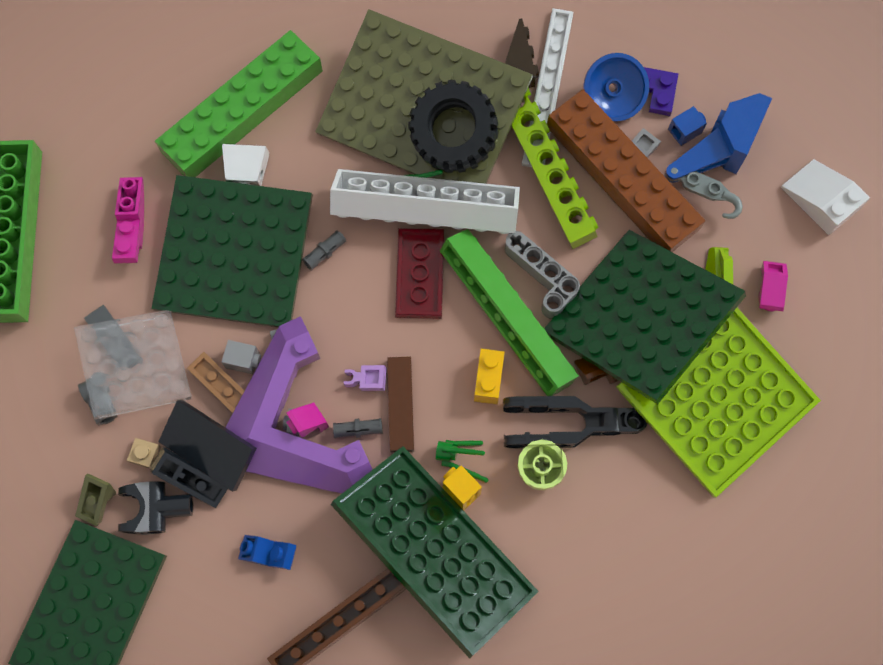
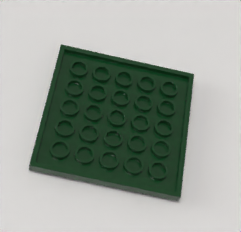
[151,175,313,327]
[544,230,746,404]

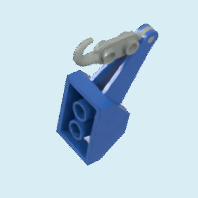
[664,93,772,219]

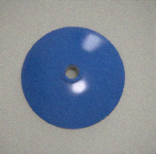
[583,53,649,121]

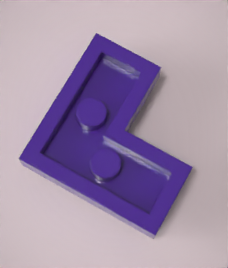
[644,67,679,116]

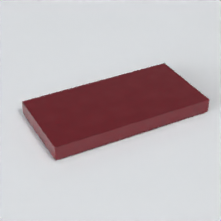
[395,228,444,319]

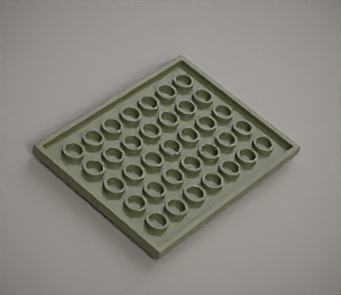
[315,9,533,184]

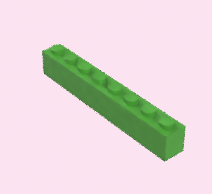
[440,229,579,396]

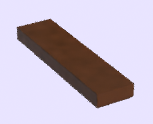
[387,356,414,452]

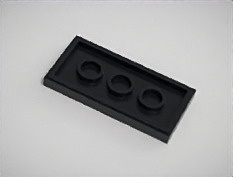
[158,399,257,492]

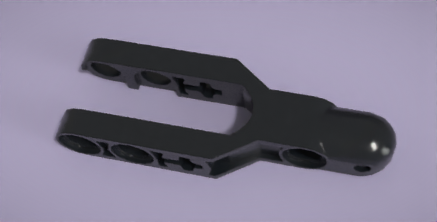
[503,396,647,448]

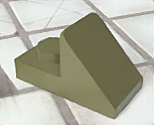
[75,474,116,526]

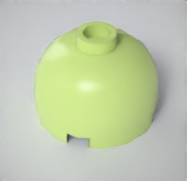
[517,440,568,490]

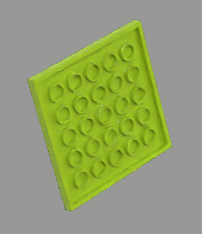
[616,308,821,498]

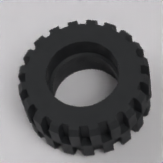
[408,80,498,173]

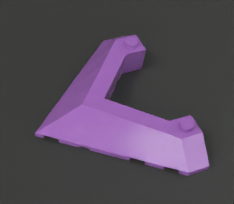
[225,316,373,494]

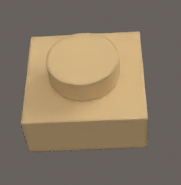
[127,438,160,468]

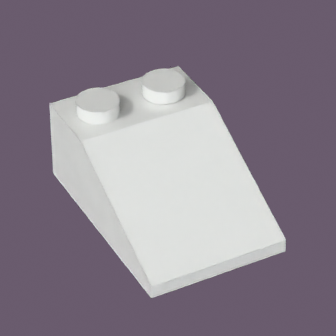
[781,159,870,235]

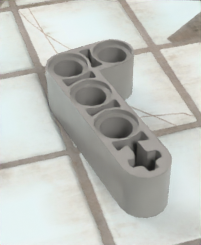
[505,231,580,319]

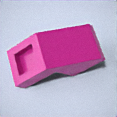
[758,261,788,312]
[286,403,329,438]

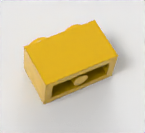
[474,349,504,405]
[443,465,482,511]

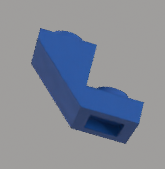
[238,535,297,570]

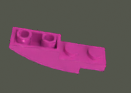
[112,177,144,264]

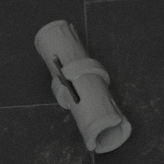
[302,230,346,271]
[333,418,383,438]

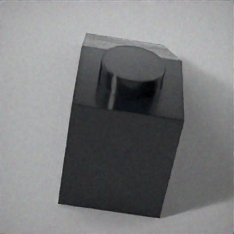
[150,447,228,508]

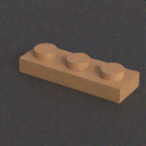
[187,352,244,413]

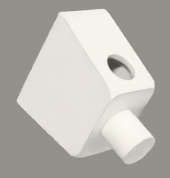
[222,144,269,186]

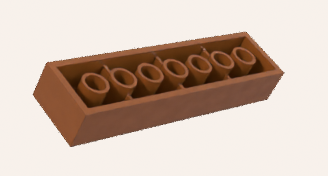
[547,89,705,252]

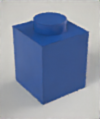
[668,106,707,146]

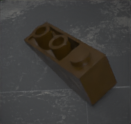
[505,18,539,88]

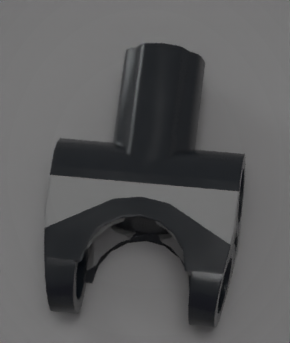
[118,481,194,535]

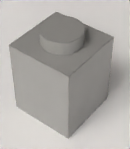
[222,340,261,374]

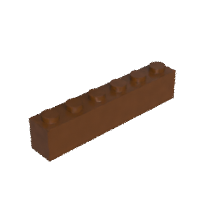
[267,568,406,665]

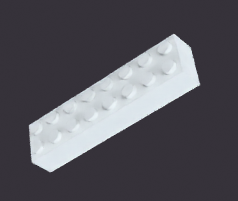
[330,169,520,234]

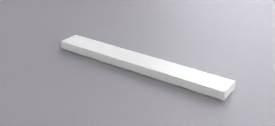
[522,8,574,167]

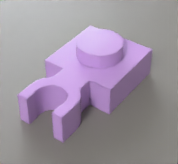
[344,365,387,391]

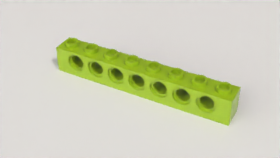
[512,88,599,249]

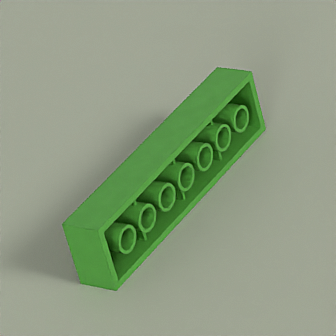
[155,30,323,177]
[0,140,42,323]

